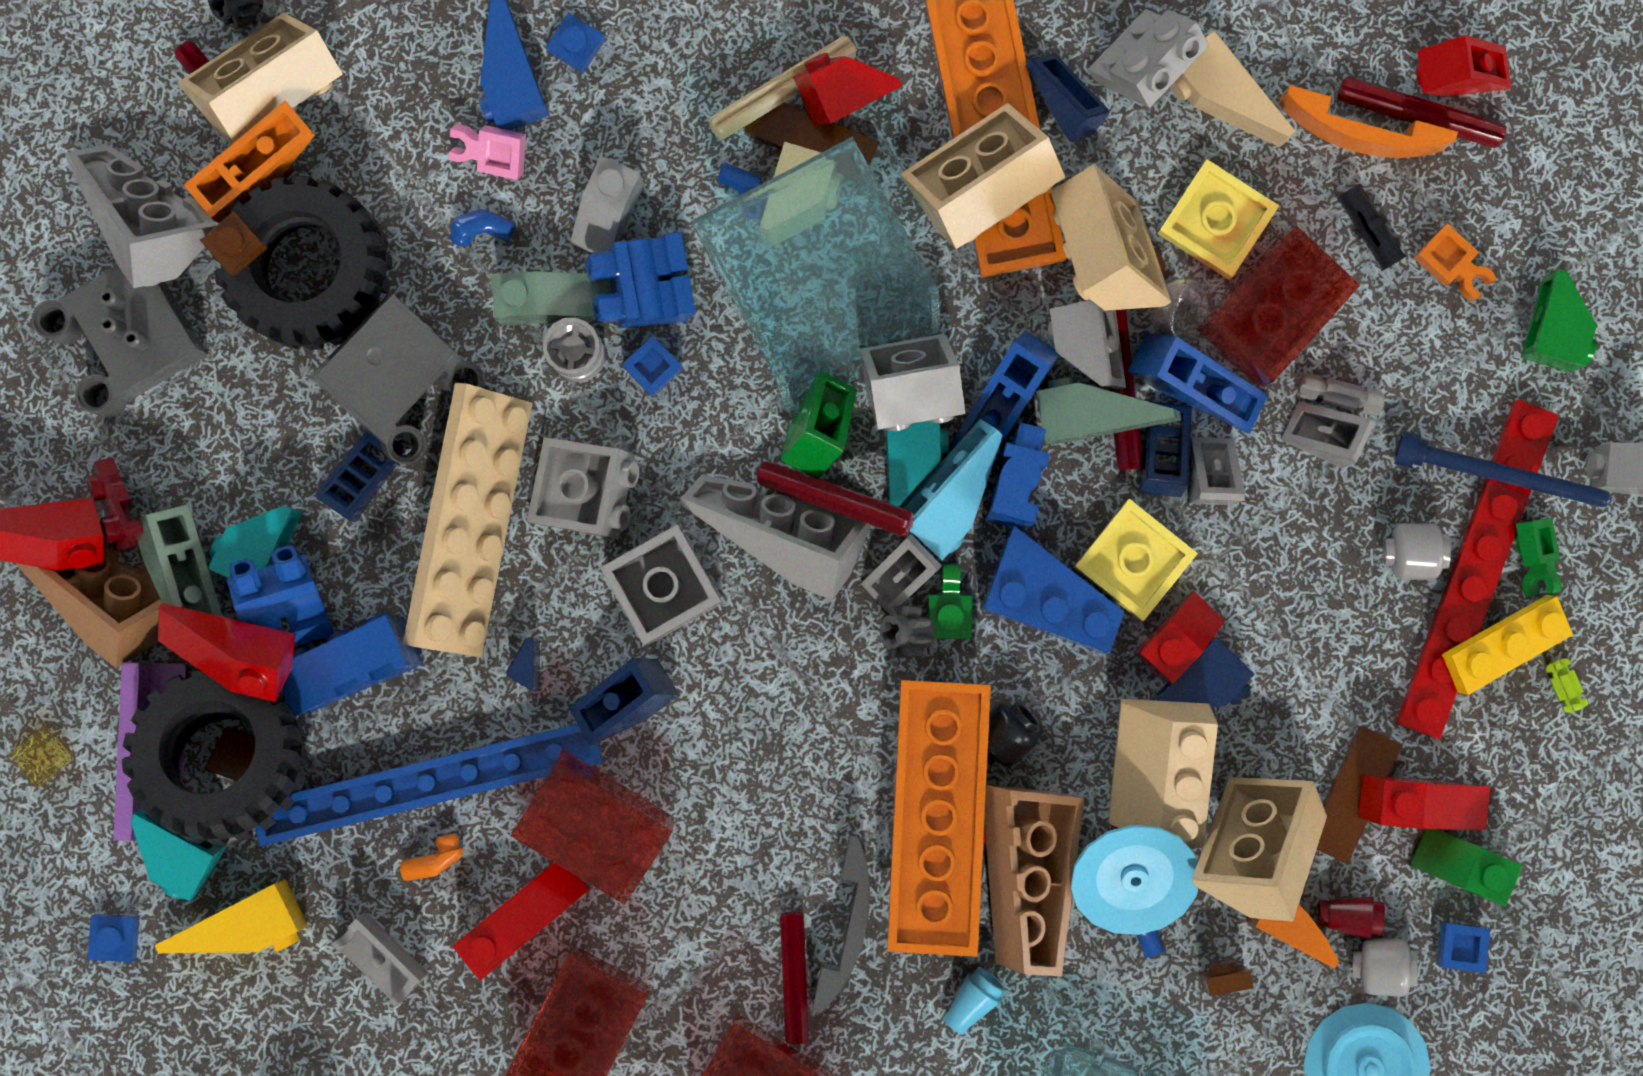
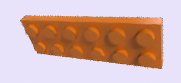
[887,680,991,957]

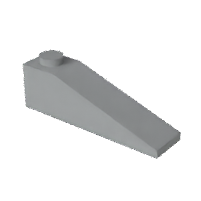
[66,145,217,288]
[680,475,871,600]

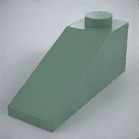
[492,271,612,325]
[1036,377,1181,445]
[135,504,223,617]

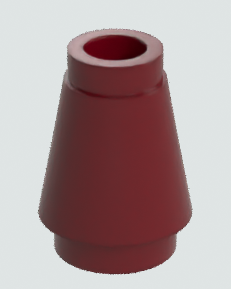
[1318,896,1385,940]

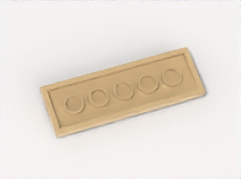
[403,383,532,658]

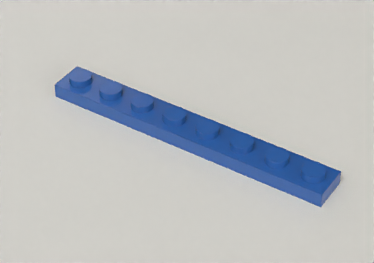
[255,724,604,847]

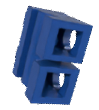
[585,232,696,329]
[985,423,1050,531]
[226,545,334,646]

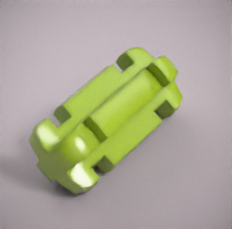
[1545,658,1588,713]

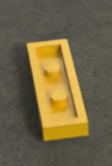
[1442,595,1573,695]

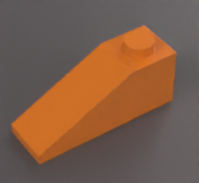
[184,101,315,224]

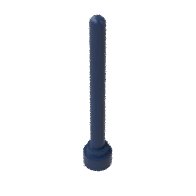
[1394,430,1612,507]

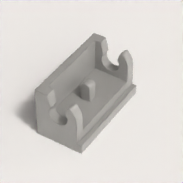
[332,913,429,1007]

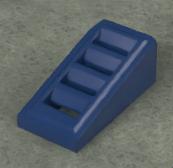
[1025,53,1110,142]
[1139,401,1192,497]
[314,431,406,523]

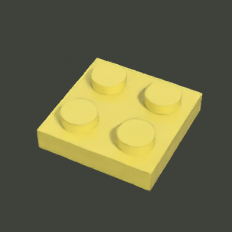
[1157,159,1279,280]
[1073,499,1198,622]

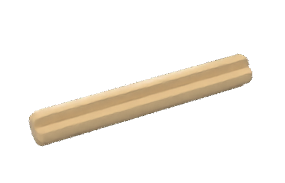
[709,36,857,140]

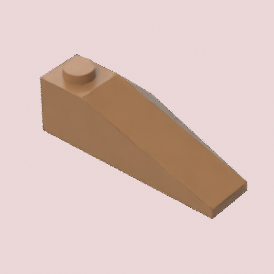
[16,546,163,668]

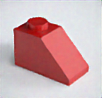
[1416,35,1511,97]
[793,53,902,125]
[1133,591,1225,684]

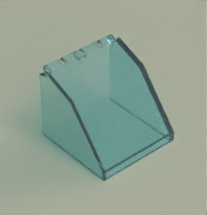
[691,137,940,413]

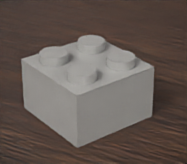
[860,334,965,431]
[600,524,724,646]

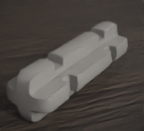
[1298,373,1385,416]

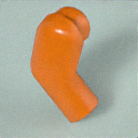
[400,833,463,881]

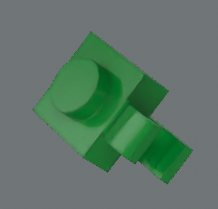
[1515,518,1562,597]
[928,564,972,639]

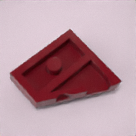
[87,457,144,553]

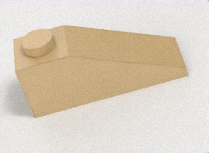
[1170,31,1296,147]

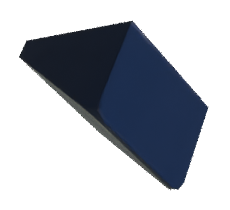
[505,637,540,692]

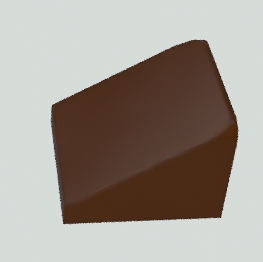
[204,726,255,781]

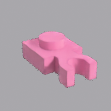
[449,124,526,180]

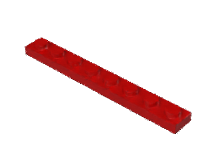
[1395,399,1559,740]

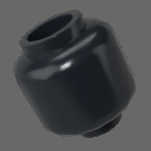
[987,702,1040,767]

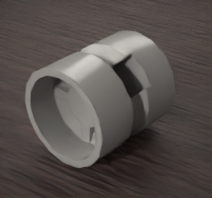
[543,317,606,382]

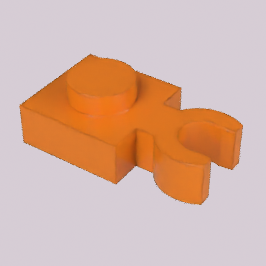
[1413,223,1497,301]

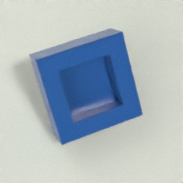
[545,12,606,74]
[621,335,684,398]
[88,914,140,962]
[1436,921,1491,973]

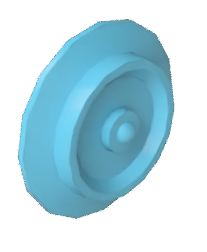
[1070,825,1198,935]
[1303,1002,1431,1076]

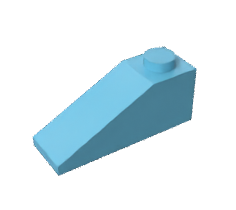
[901,419,1003,560]

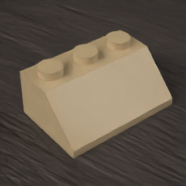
[178,12,343,144]
[900,103,1065,249]
[1051,164,1171,311]
[1109,699,1218,848]
[1192,777,1327,922]

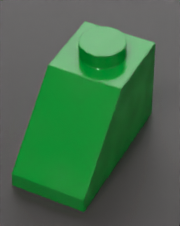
[1521,269,1598,373]
[780,370,858,478]
[1409,829,1523,907]

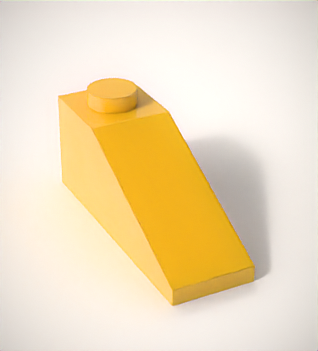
[155,879,308,953]

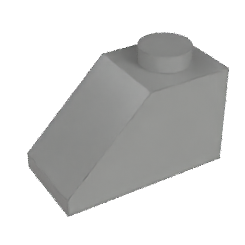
[570,155,645,254]
[1048,300,1126,390]
[1586,443,1643,496]

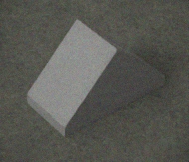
[1281,401,1375,468]
[1189,437,1245,505]
[861,534,942,615]

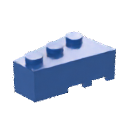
[980,525,1124,654]
[282,612,424,716]

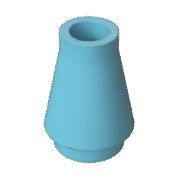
[943,967,1005,1035]

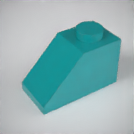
[886,421,949,507]
[208,506,302,578]
[130,809,227,901]

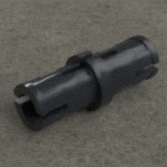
[1337,184,1407,271]

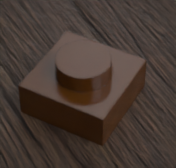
[200,211,267,277]
[1199,959,1254,996]

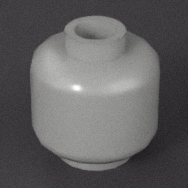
[1383,523,1451,580]
[1353,937,1418,997]

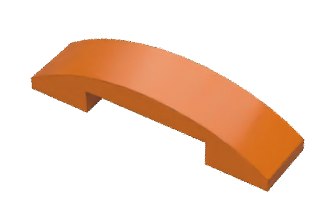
[1278,85,1458,158]

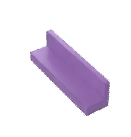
[113,662,188,841]

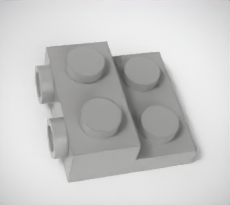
[1087,9,1209,108]
[526,437,639,540]

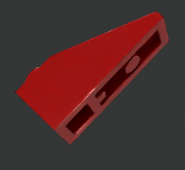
[0,497,104,571]
[158,603,295,702]
[1358,774,1490,830]
[452,855,590,981]

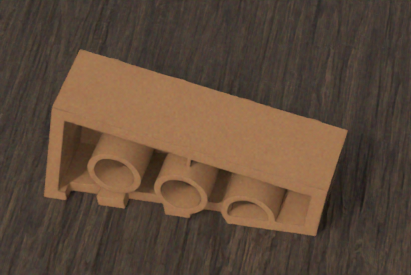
[984,784,1085,976]

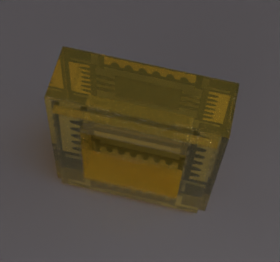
[9,726,74,788]

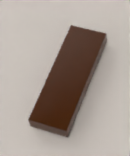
[744,102,879,184]
[1316,726,1402,864]

